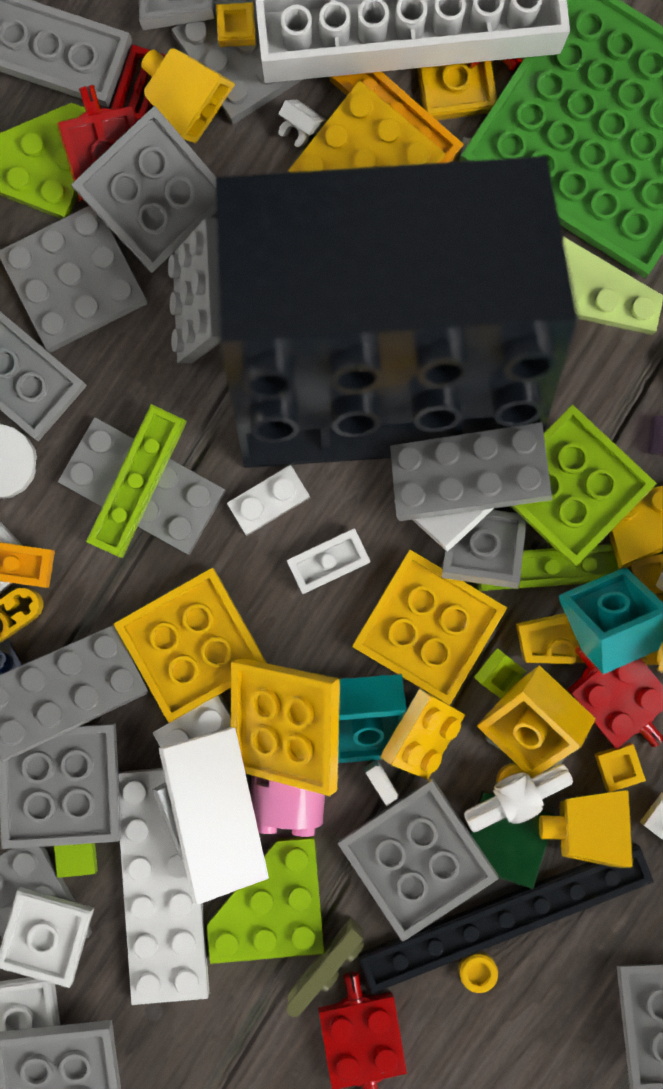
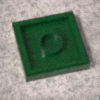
[469,790,555,889]

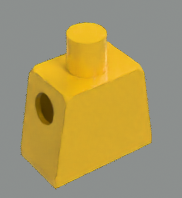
[141,48,235,143]
[539,791,632,868]

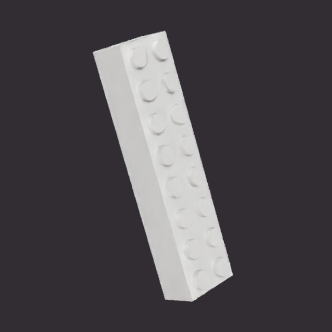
[256,0,570,83]

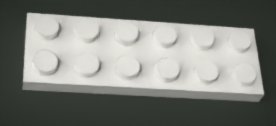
[118,768,210,1005]

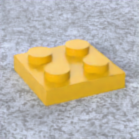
[380,689,465,780]

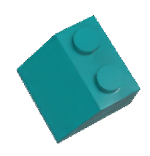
[559,567,663,674]
[338,674,407,763]

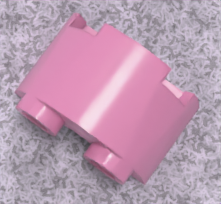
[250,776,325,837]

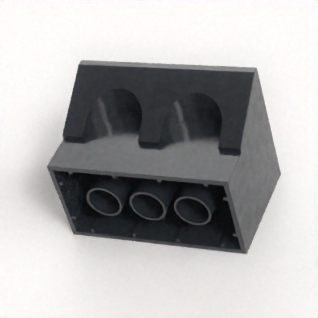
[216,156,578,468]

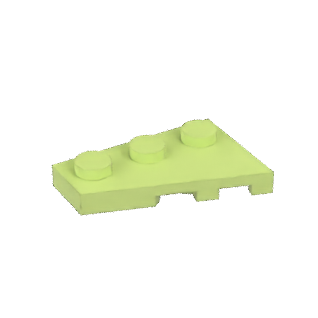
[563,236,663,335]

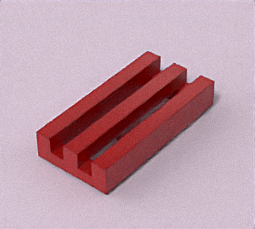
[110,44,166,122]

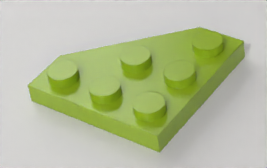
[0,103,86,219]
[207,835,324,964]

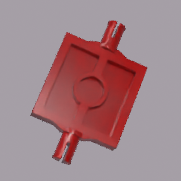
[57,85,136,201]
[567,646,663,749]
[318,972,407,1089]

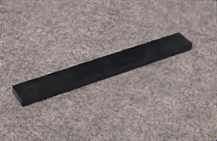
[358,843,654,994]

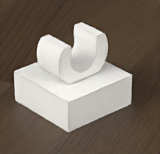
[278,100,327,147]

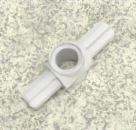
[464,764,573,832]

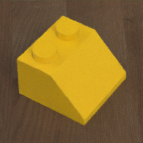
[477,665,596,778]

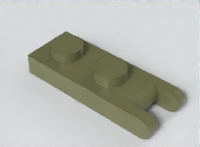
[287,917,364,1017]

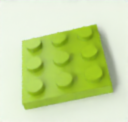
[511,404,657,567]

